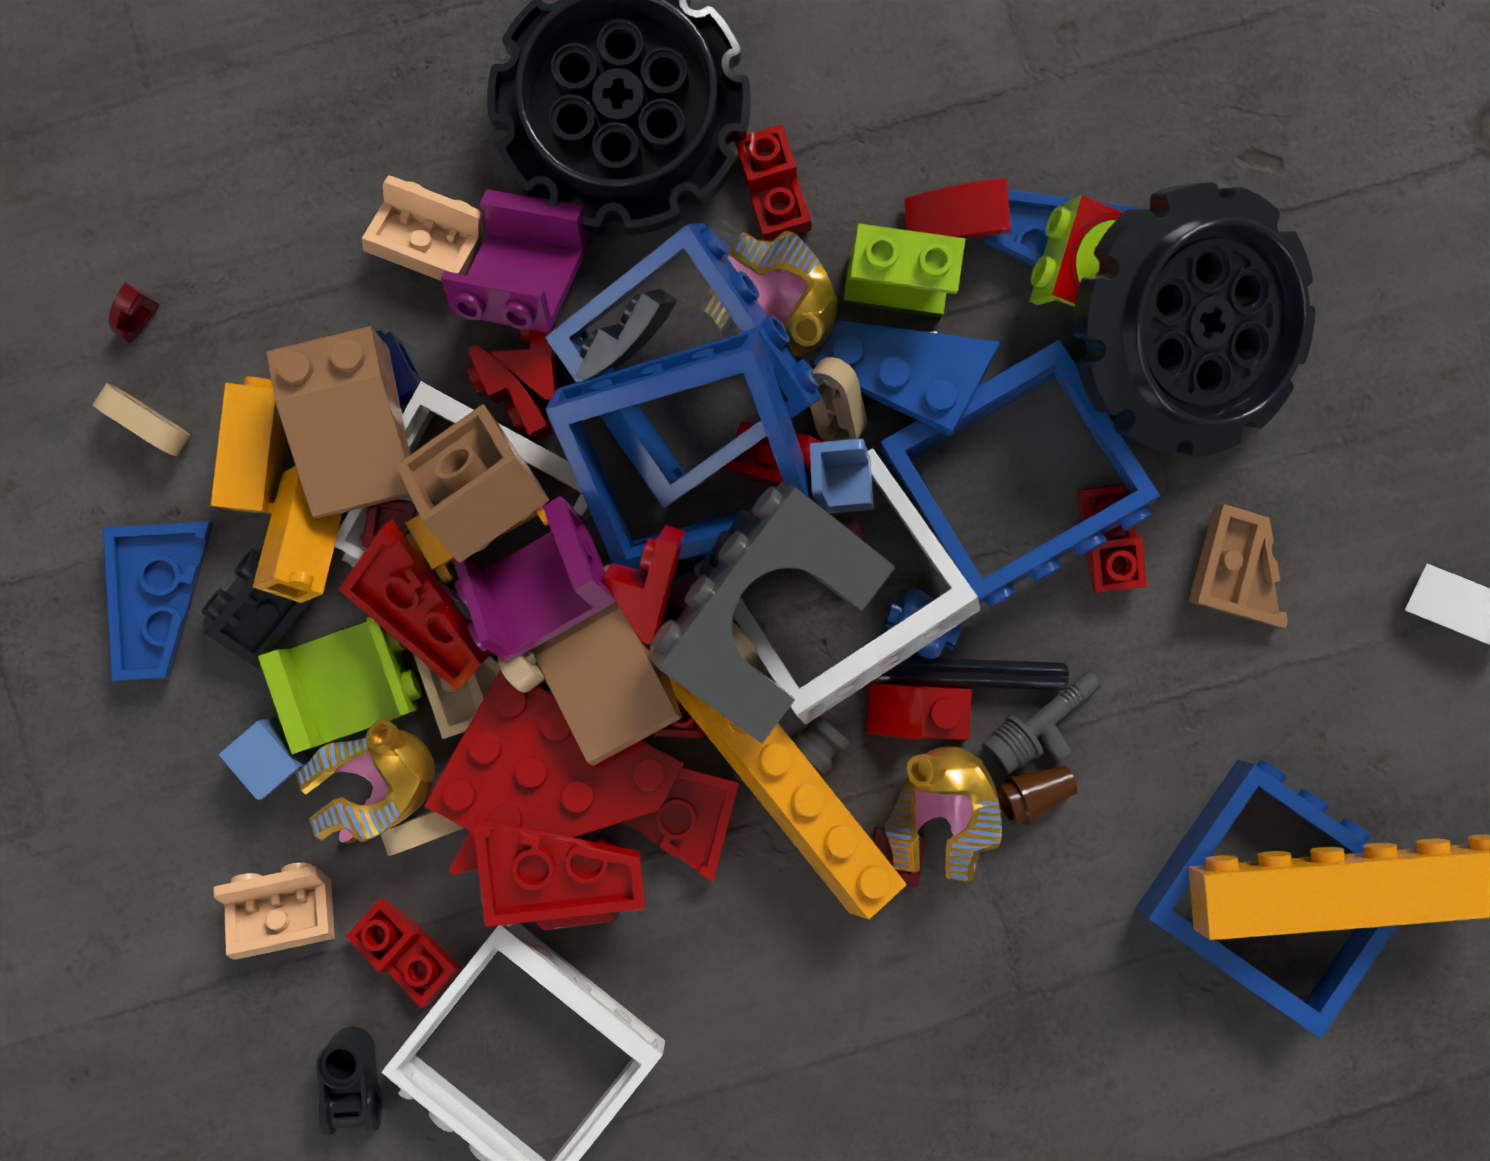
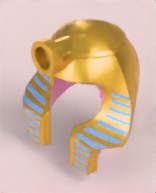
[699,231,838,356]
[296,719,435,843]
[885,747,1002,882]

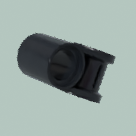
[316,1026,382,1135]

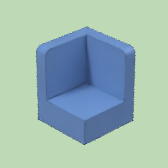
[810,439,874,513]
[218,717,310,800]

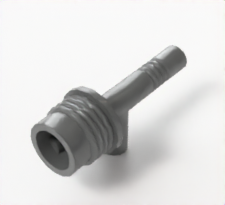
[981,671,1101,776]

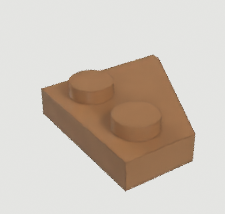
[1189,504,1288,628]

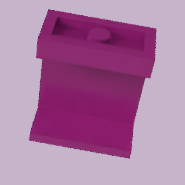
[441,189,590,333]
[452,496,616,663]

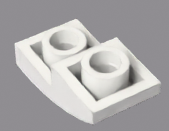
[1405,564,1490,645]

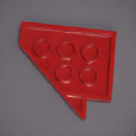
[424,669,684,875]

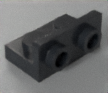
[202,547,312,668]

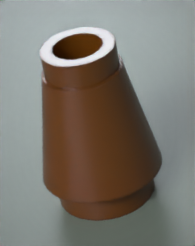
[996,766,1077,825]

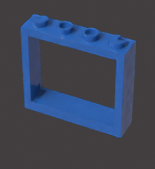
[545,223,823,508]
[545,328,816,573]
[880,340,1160,608]
[1135,759,1398,1039]

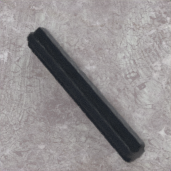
[871,657,1069,690]

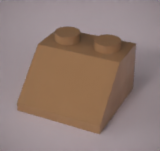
[395,404,549,563]

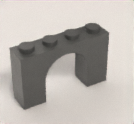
[649,482,895,743]

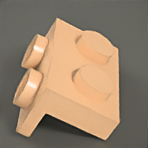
[362,176,482,281]
[214,863,335,960]

